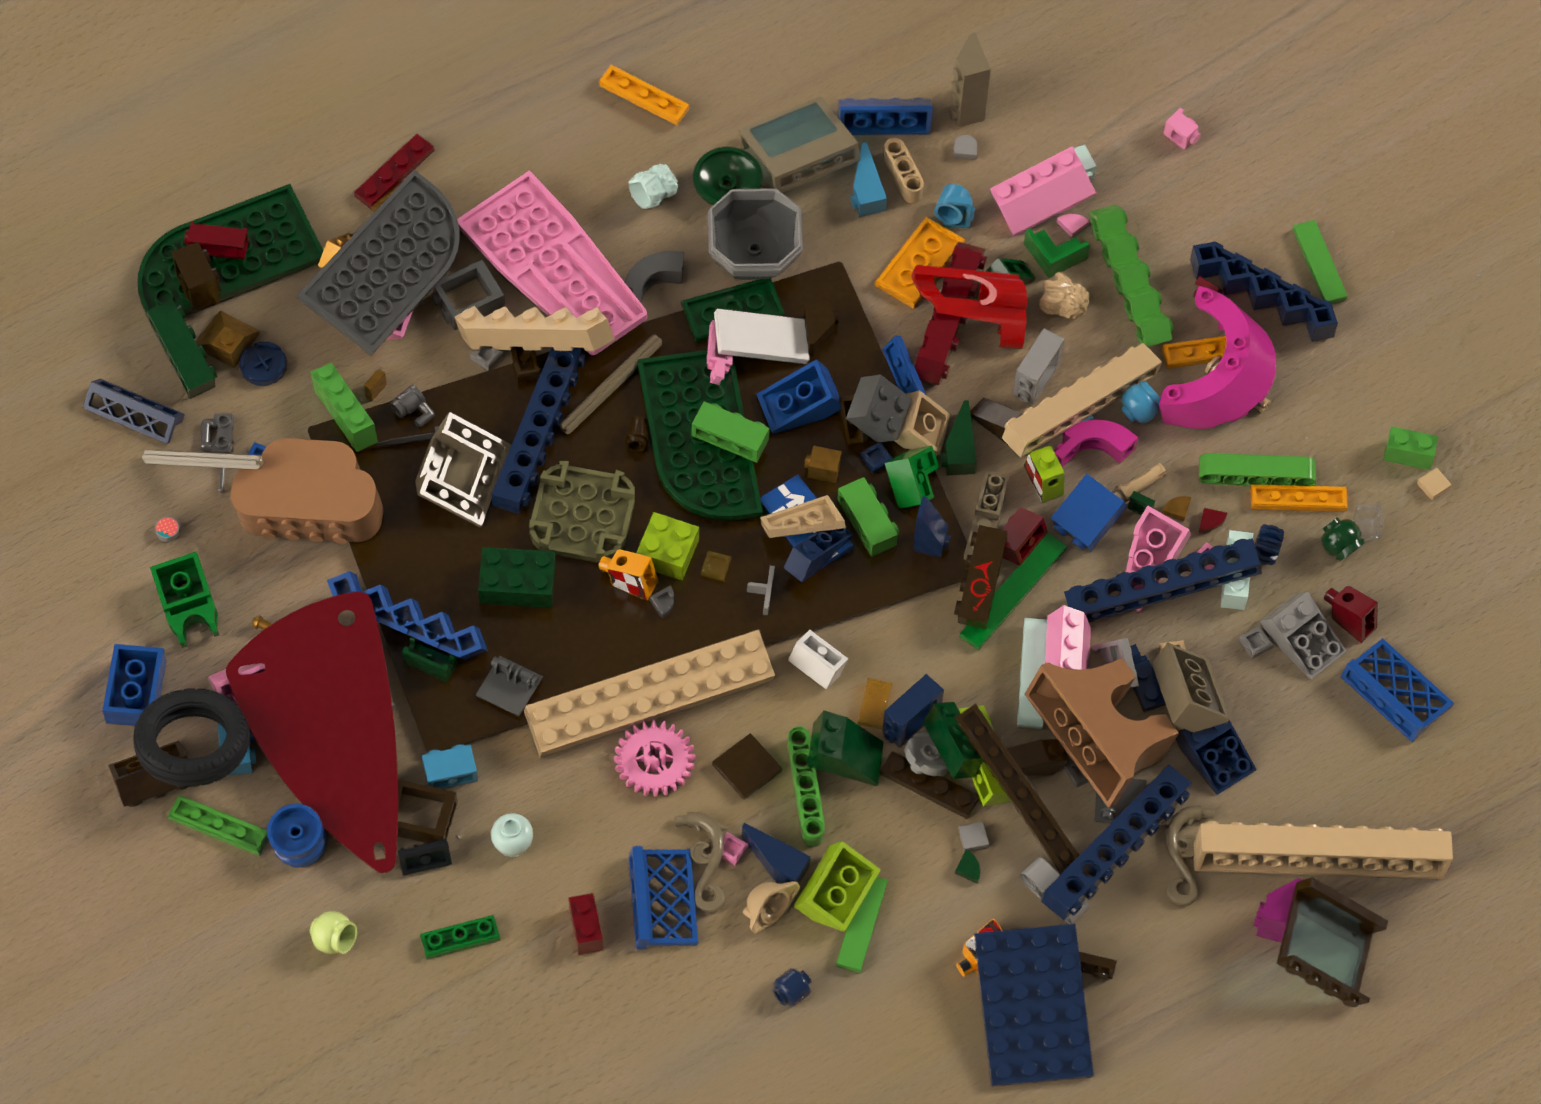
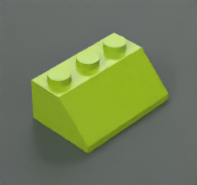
[793,841,881,932]

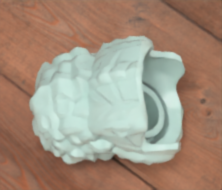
[629,164,678,209]

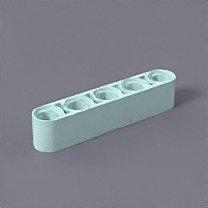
[1017,618,1047,730]

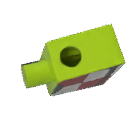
[1023,446,1065,503]

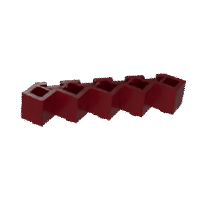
[914,242,987,385]

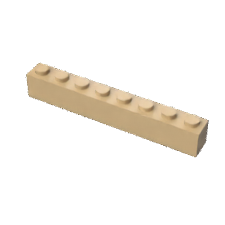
[1002,343,1162,458]

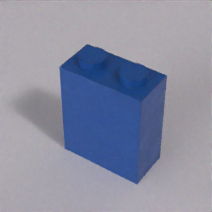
[1051,474,1127,552]

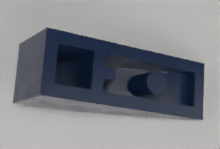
[913,496,951,557]
[741,823,810,884]

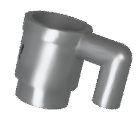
[390,384,435,428]

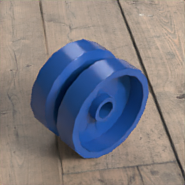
[267,804,328,868]

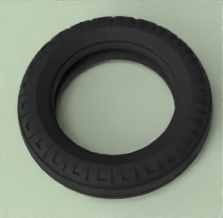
[133,688,250,787]

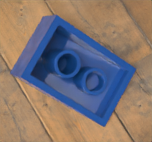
[756,359,841,434]

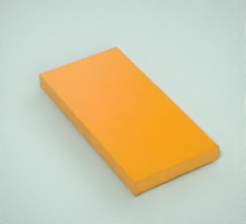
[875,217,965,309]

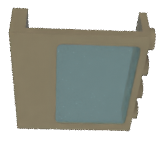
[739,96,860,193]

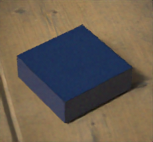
[860,442,893,474]

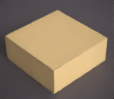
[1417,468,1452,501]

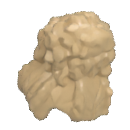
[1039,272,1089,319]

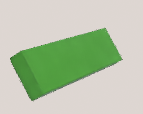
[1292,220,1348,304]
[168,795,268,856]
[836,877,888,973]

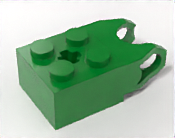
[150,551,219,648]

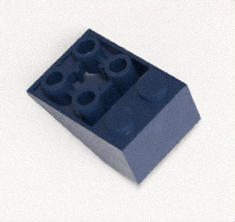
[1176,720,1257,795]

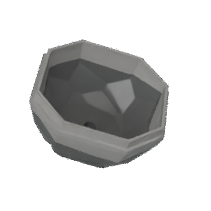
[707,189,803,280]

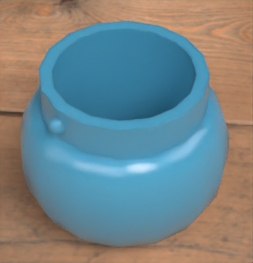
[1120,381,1161,423]

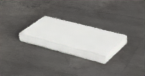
[714,309,809,364]

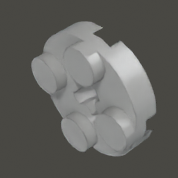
[905,732,948,776]

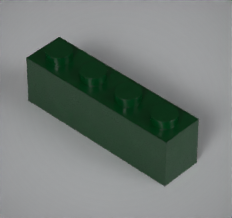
[147,299,217,399]

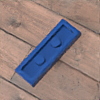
[882,336,926,395]

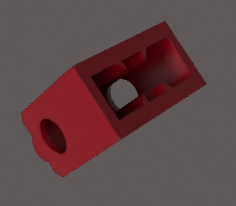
[1324,586,1378,643]

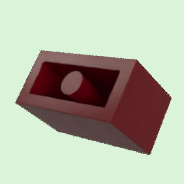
[1002,507,1048,566]
[568,893,603,955]

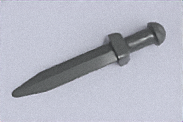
[374,426,439,446]

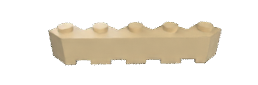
[454,306,615,351]

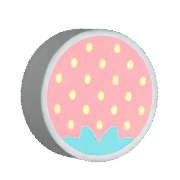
[155,517,180,542]

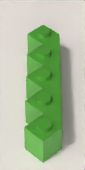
[1089,205,1174,347]

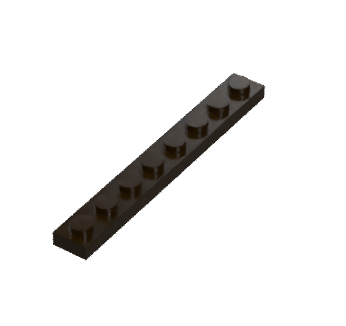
[954,703,1079,874]

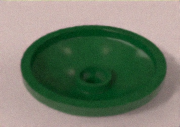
[693,147,763,205]

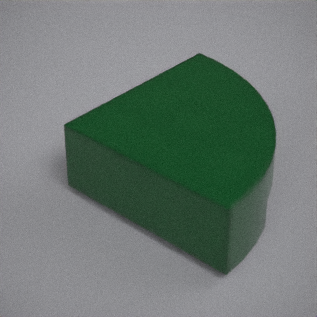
[955,850,981,884]

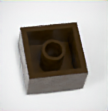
[172,242,222,313]

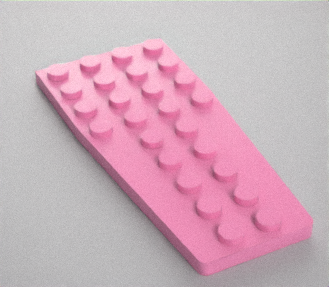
[457,170,647,355]

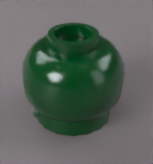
[1321,517,1365,561]

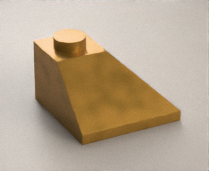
[196,310,260,368]

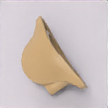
[743,881,800,934]

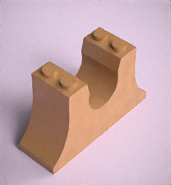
[1024,658,1179,808]

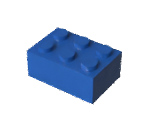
[102,644,167,726]

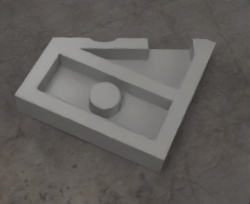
[1092,638,1139,688]

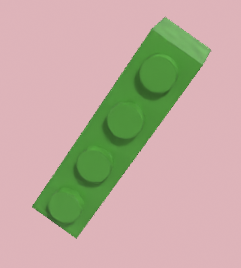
[310,362,378,452]

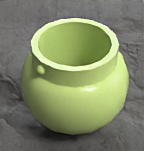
[310,911,357,954]

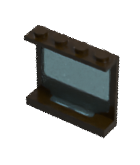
[1276,877,1388,1007]

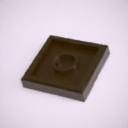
[712,733,782,800]

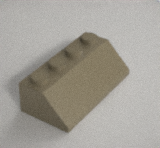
[949,32,991,127]
[1152,643,1230,732]

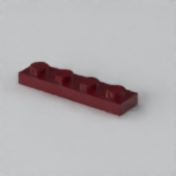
[354,134,434,210]

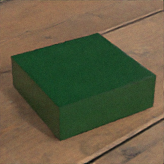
[1128,491,1155,515]

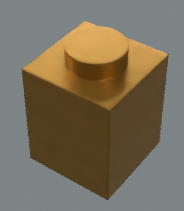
[804,446,842,483]

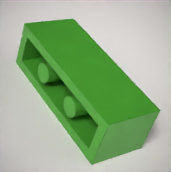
[692,401,769,463]
[838,477,900,557]

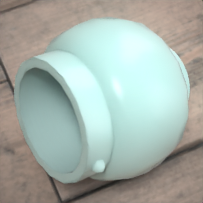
[491,813,533,857]

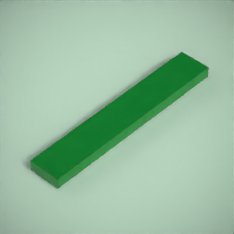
[959,533,1067,651]

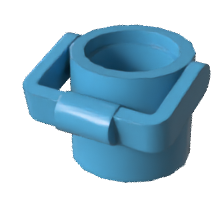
[934,184,975,228]

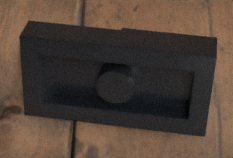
[398,839,452,876]

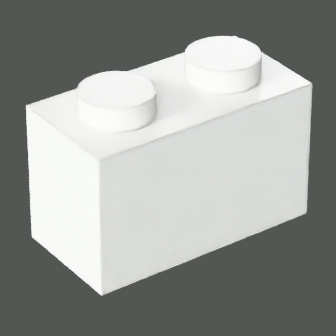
[788,630,848,690]

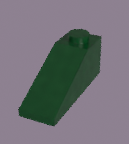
[940,400,976,476]

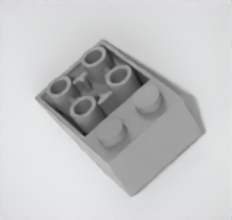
[1259,591,1347,679]

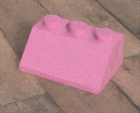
[1045,605,1091,670]

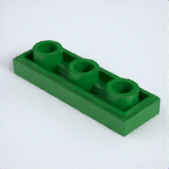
[420,915,500,960]

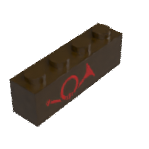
[954,525,1008,629]

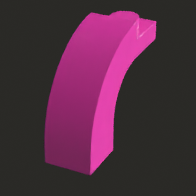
[1054,420,1138,468]

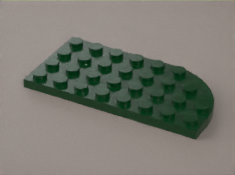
[137,184,323,319]
[637,350,763,521]

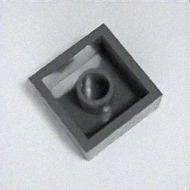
[846,375,912,443]

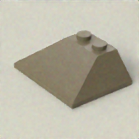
[415,412,511,527]

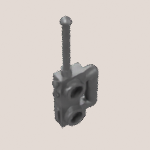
[200,414,234,493]

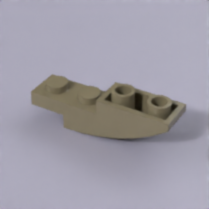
[964,471,1009,560]

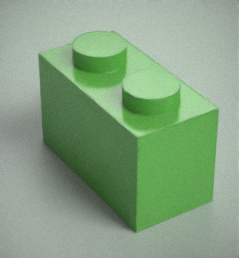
[1383,426,1438,470]

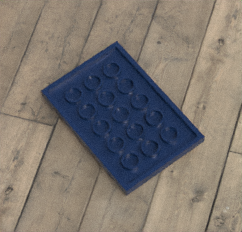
[974,924,1094,1087]

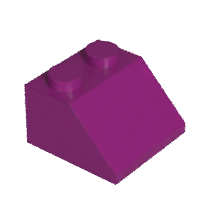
[1253,878,1303,943]

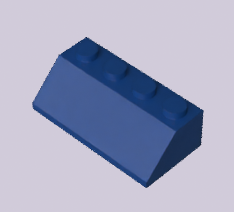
[838,98,933,136]

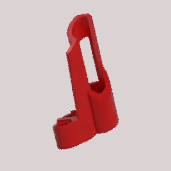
[911,265,1027,349]

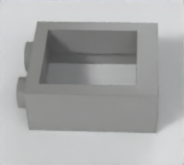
[1013,329,1065,405]

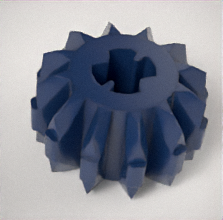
[1254,524,1284,565]

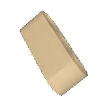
[883,138,924,204]

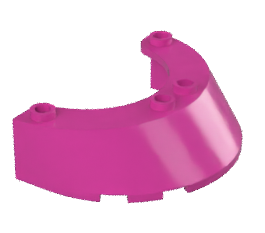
[1159,286,1277,429]

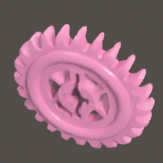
[614,720,696,797]

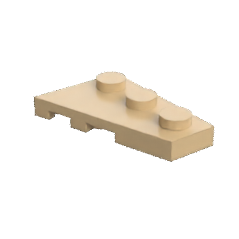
[760,495,846,538]

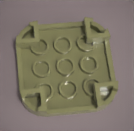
[529,461,635,562]

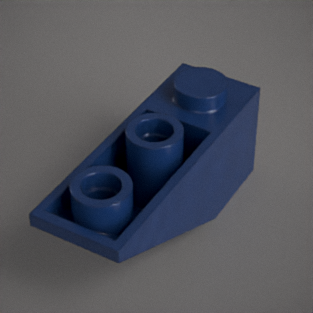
[784,528,853,582]

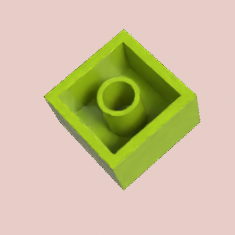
[637,512,699,581]

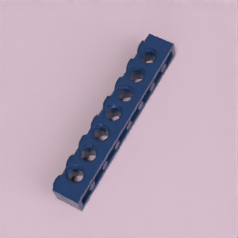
[492,347,586,514]
[1064,538,1262,622]
[1041,765,1192,920]

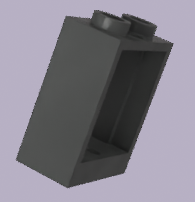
[431,260,505,330]

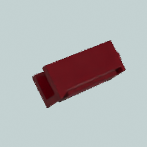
[184,221,249,260]

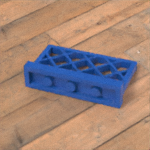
[1341,638,1454,742]
[628,846,698,949]

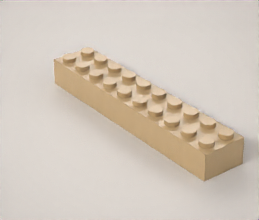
[524,630,775,757]
[1193,821,1453,879]

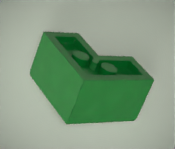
[1024,228,1090,279]
[885,445,939,508]

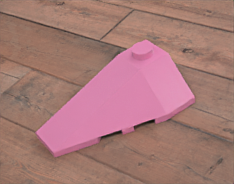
[1120,506,1191,613]

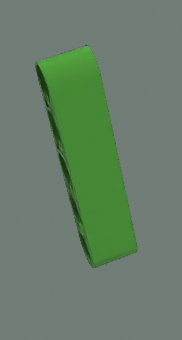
[1199,453,1316,486]
[787,726,825,847]

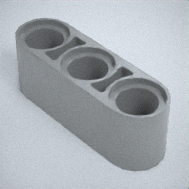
[1020,857,1089,924]

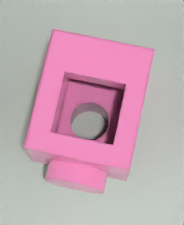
[1163,108,1201,150]

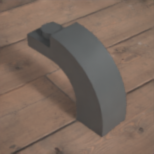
[625,251,684,304]

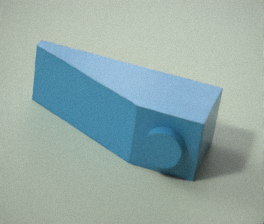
[850,142,887,217]

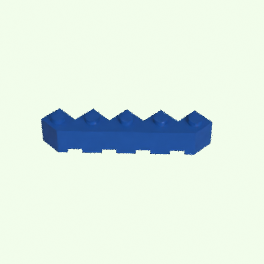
[327,571,488,660]

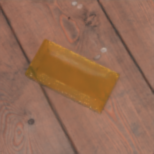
[858,678,892,730]

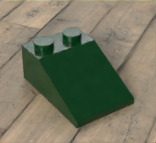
[807,710,884,786]

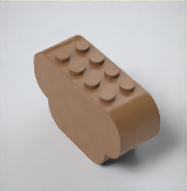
[230,438,383,544]

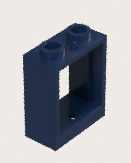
[882,674,944,748]

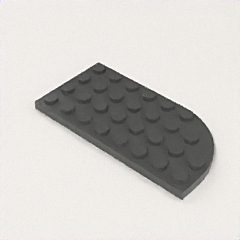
[297,170,460,356]

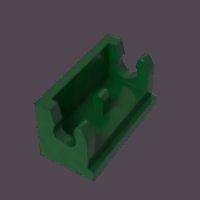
[402,637,458,682]

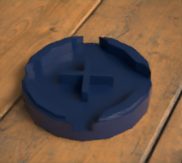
[239,342,287,386]

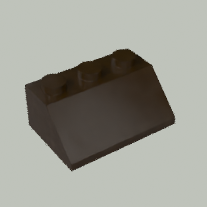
[108,740,188,807]

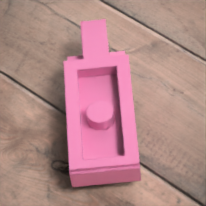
[707,320,733,385]

